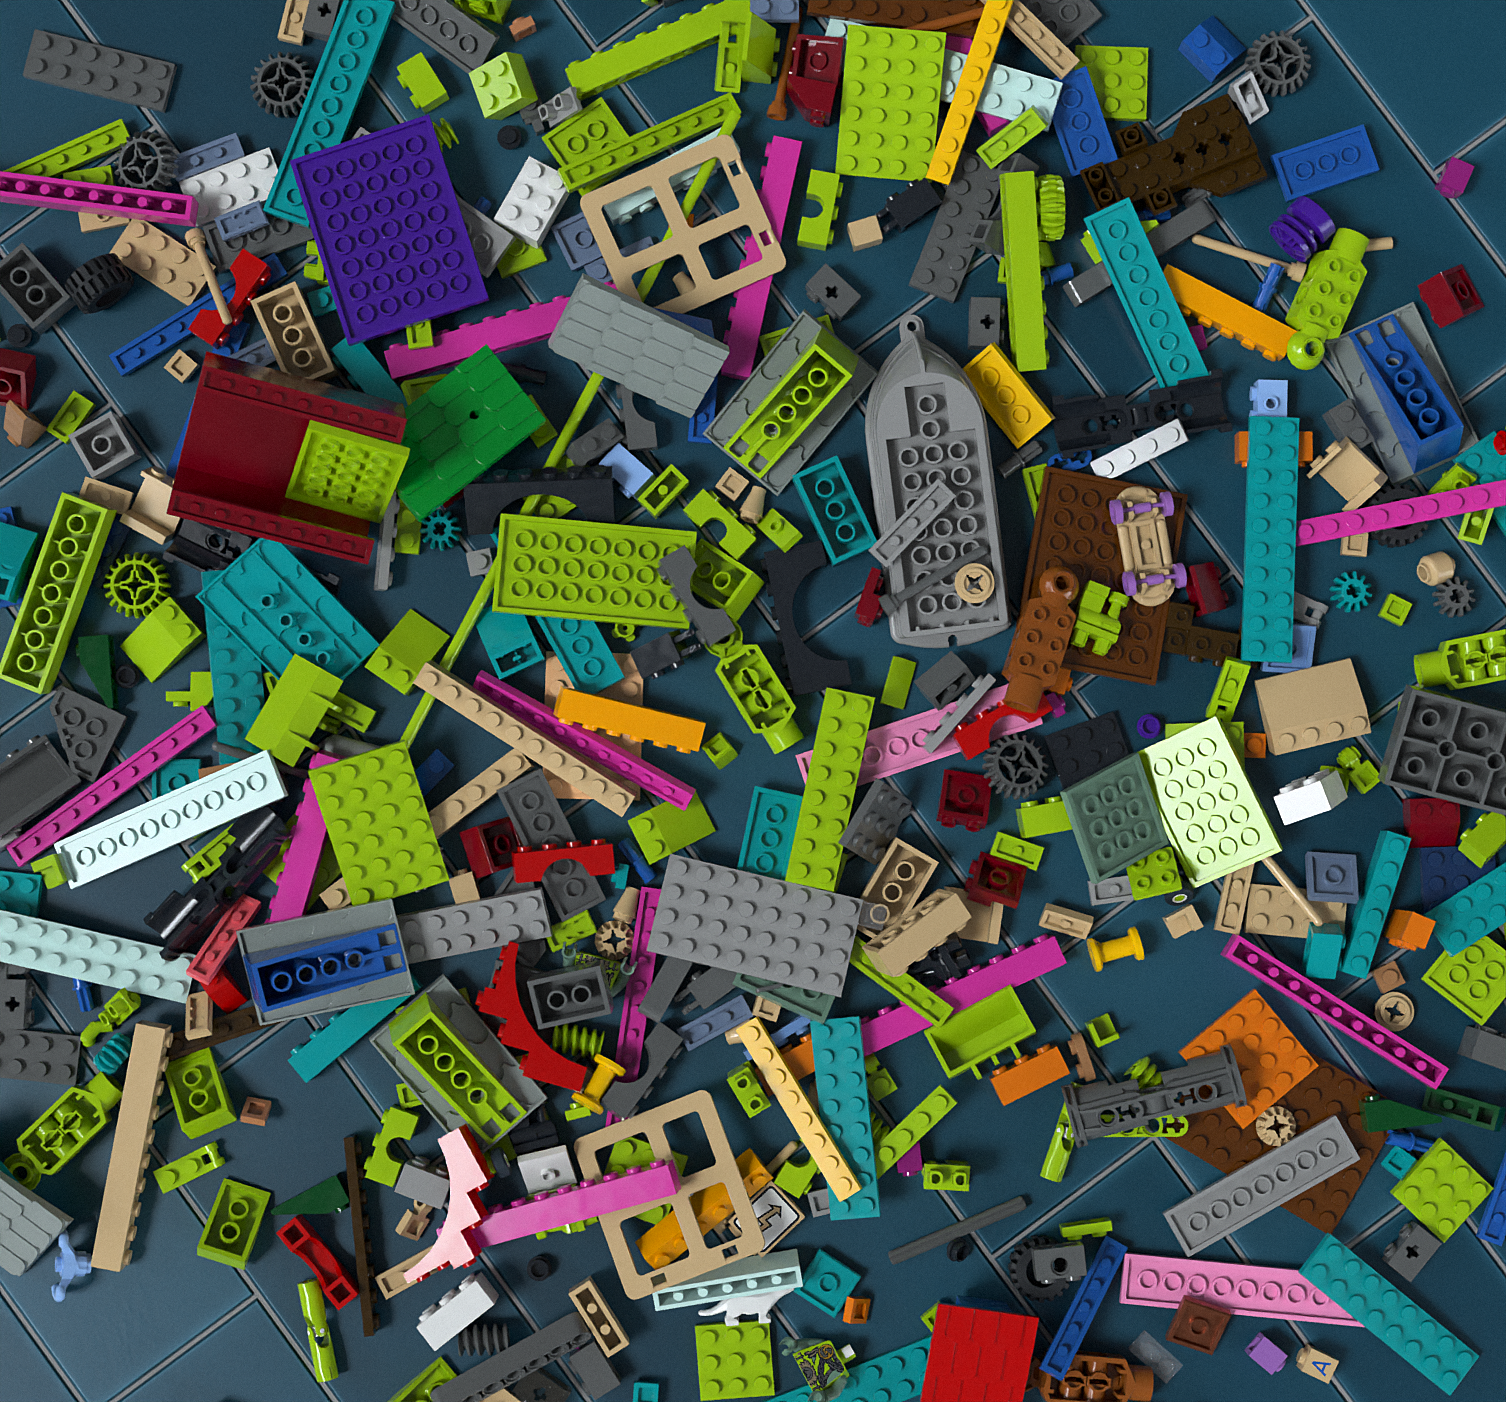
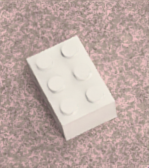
[494,156,570,249]
[1274,768,1348,825]
[416,1272,499,1351]

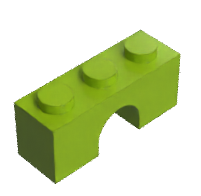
[797,169,843,251]
[683,489,757,561]
[364,1104,422,1187]
[773,1137,821,1198]

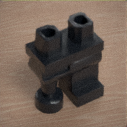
[906,932,972,985]
[510,1093,560,1156]

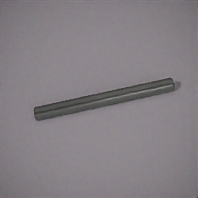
[888,1196,1027,1265]

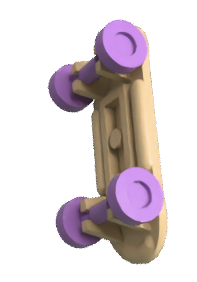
[1109,486,1187,606]

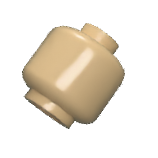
[1417,551,1456,586]

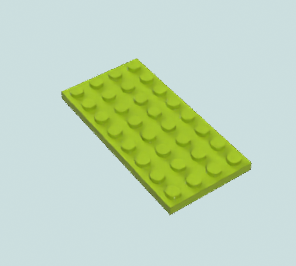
[492,513,697,630]

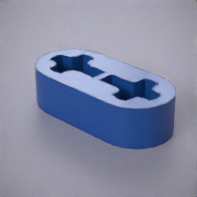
[1047,450,1092,472]

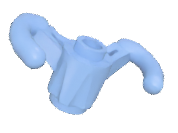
[51,1229,92,1302]

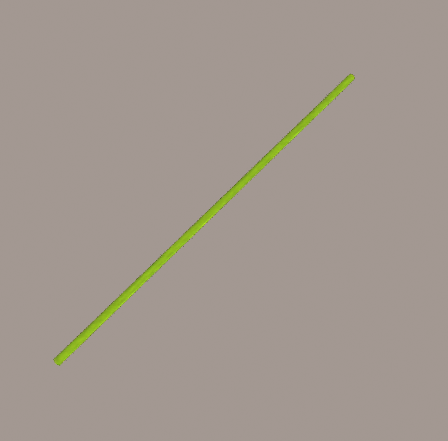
[400,110,741,750]

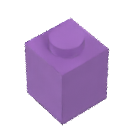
[1244,1332,1287,1375]

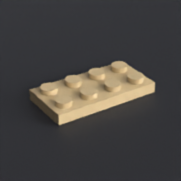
[109,219,217,306]
[1244,884,1347,938]

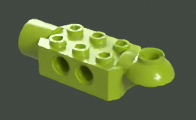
[1285,228,1369,370]
[704,618,804,754]
[1414,629,1506,690]
[3,1071,124,1191]

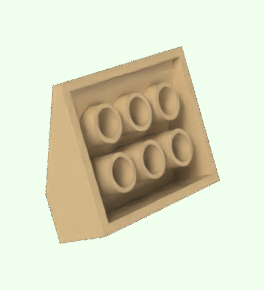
[1254,658,1371,755]

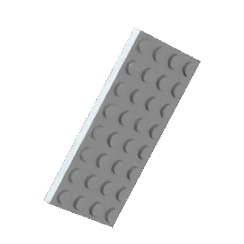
[647,854,863,997]

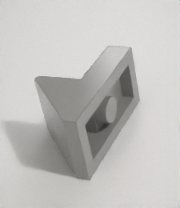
[1227,70,1269,125]

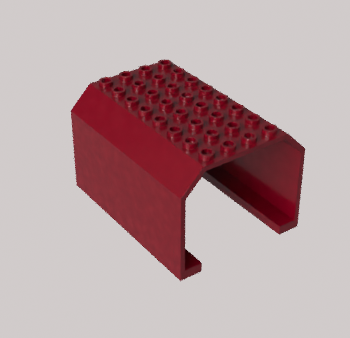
[166,351,407,565]

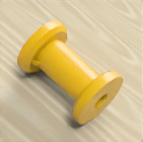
[1087,926,1144,972]
[571,1054,626,1115]

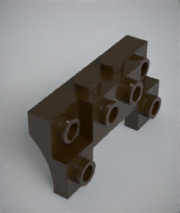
[1161,602,1258,669]

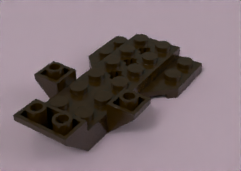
[1080,94,1267,216]

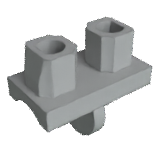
[538,87,583,128]

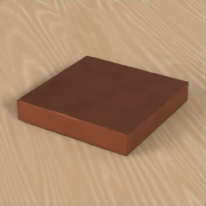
[1165,1295,1231,1355]

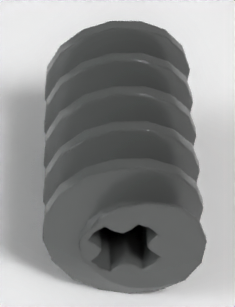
[458,1323,510,1357]

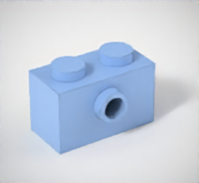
[1249,379,1288,417]
[599,443,657,501]

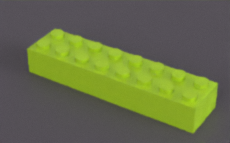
[0,492,117,694]
[785,687,875,893]

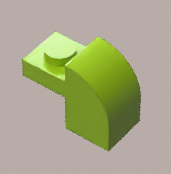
[166,672,214,712]

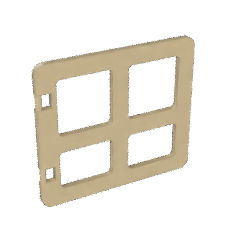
[580,135,786,314]
[574,1090,765,1300]

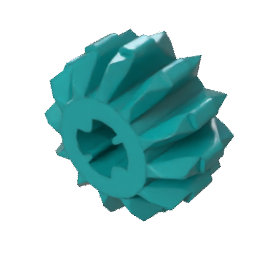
[420,509,462,551]
[1329,571,1372,613]
[93,1033,132,1076]

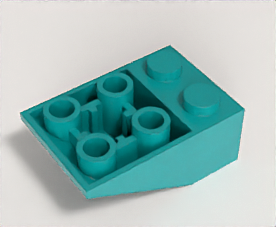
[0,522,38,603]
[475,605,546,681]

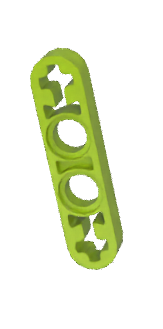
[1100,1114,1189,1137]

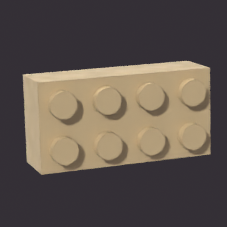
[250,281,339,382]
[857,837,939,938]
[862,889,972,977]

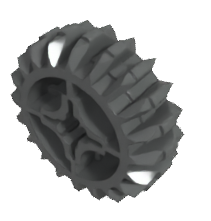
[1245,30,1311,97]
[250,52,315,118]
[113,131,179,192]
[982,734,1049,800]

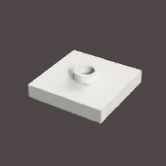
[517,1145,577,1194]

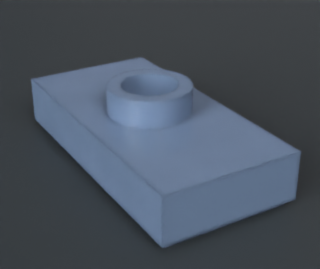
[214,200,270,242]

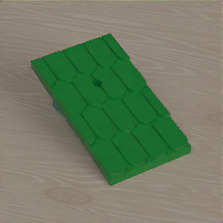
[378,344,546,523]

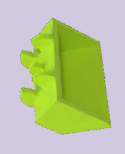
[245,654,343,767]
[923,984,1036,1080]

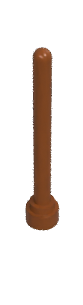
[767,7,803,121]
[902,7,984,31]

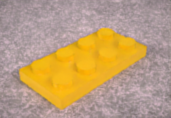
[963,342,1055,449]

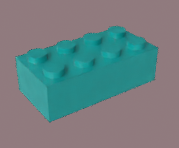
[792,455,877,567]

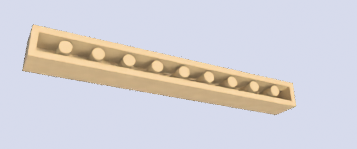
[413,660,637,817]
[319,748,534,910]
[91,1020,173,1272]

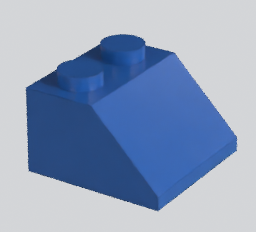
[1178,15,1246,83]

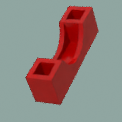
[188,248,272,349]
[952,693,1053,761]
[512,838,615,883]
[276,1214,359,1311]

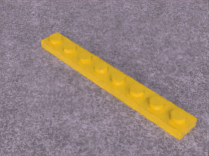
[926,0,1014,186]
[736,1016,862,1202]

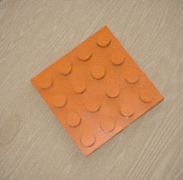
[1178,989,1319,1129]

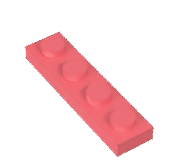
[186,894,262,985]

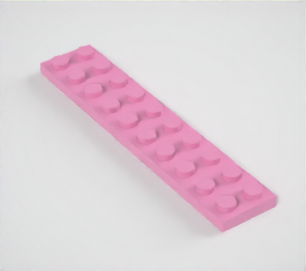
[795,684,1043,787]
[1119,1252,1364,1327]

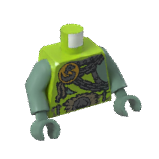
[562,942,638,997]
[779,1337,856,1402]

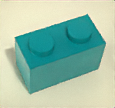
[1302,922,1346,979]

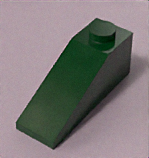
[75,635,119,709]
[1421,1086,1506,1132]
[1358,1094,1442,1133]
[270,1172,350,1215]

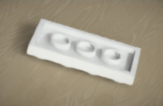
[179,147,278,228]

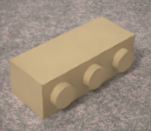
[568,1276,629,1357]

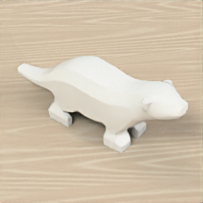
[698,1288,794,1326]

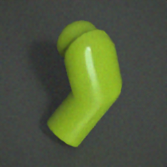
[80,1020,115,1047]

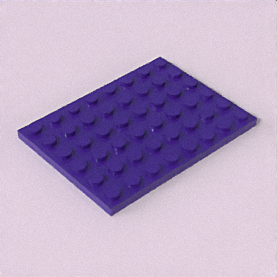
[290,114,490,346]

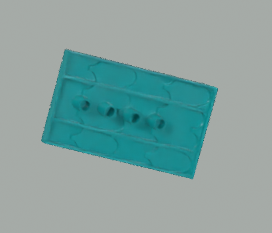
[195,538,380,680]

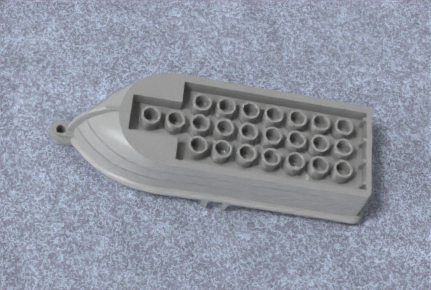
[865,315,1012,648]

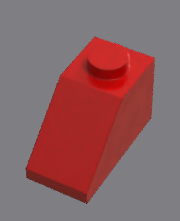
[199,963,248,1014]

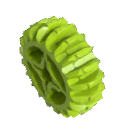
[1035,174,1066,241]
[103,552,171,619]

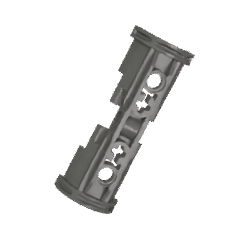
[1061,1044,1247,1148]

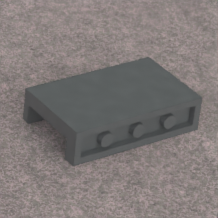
[0,734,81,841]

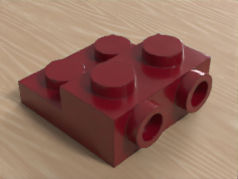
[789,34,846,89]
[854,567,883,628]
[936,769,992,832]
[964,851,1027,909]

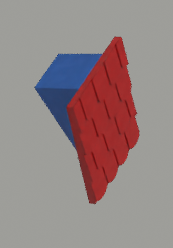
[920,1295,1039,1402]

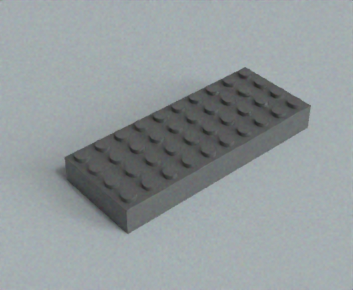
[1378,684,1506,815]

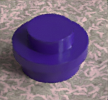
[1136,714,1161,739]

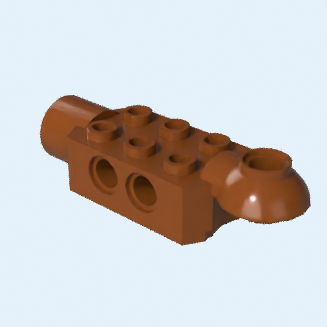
[1002,565,1079,713]
[1025,1348,1154,1402]

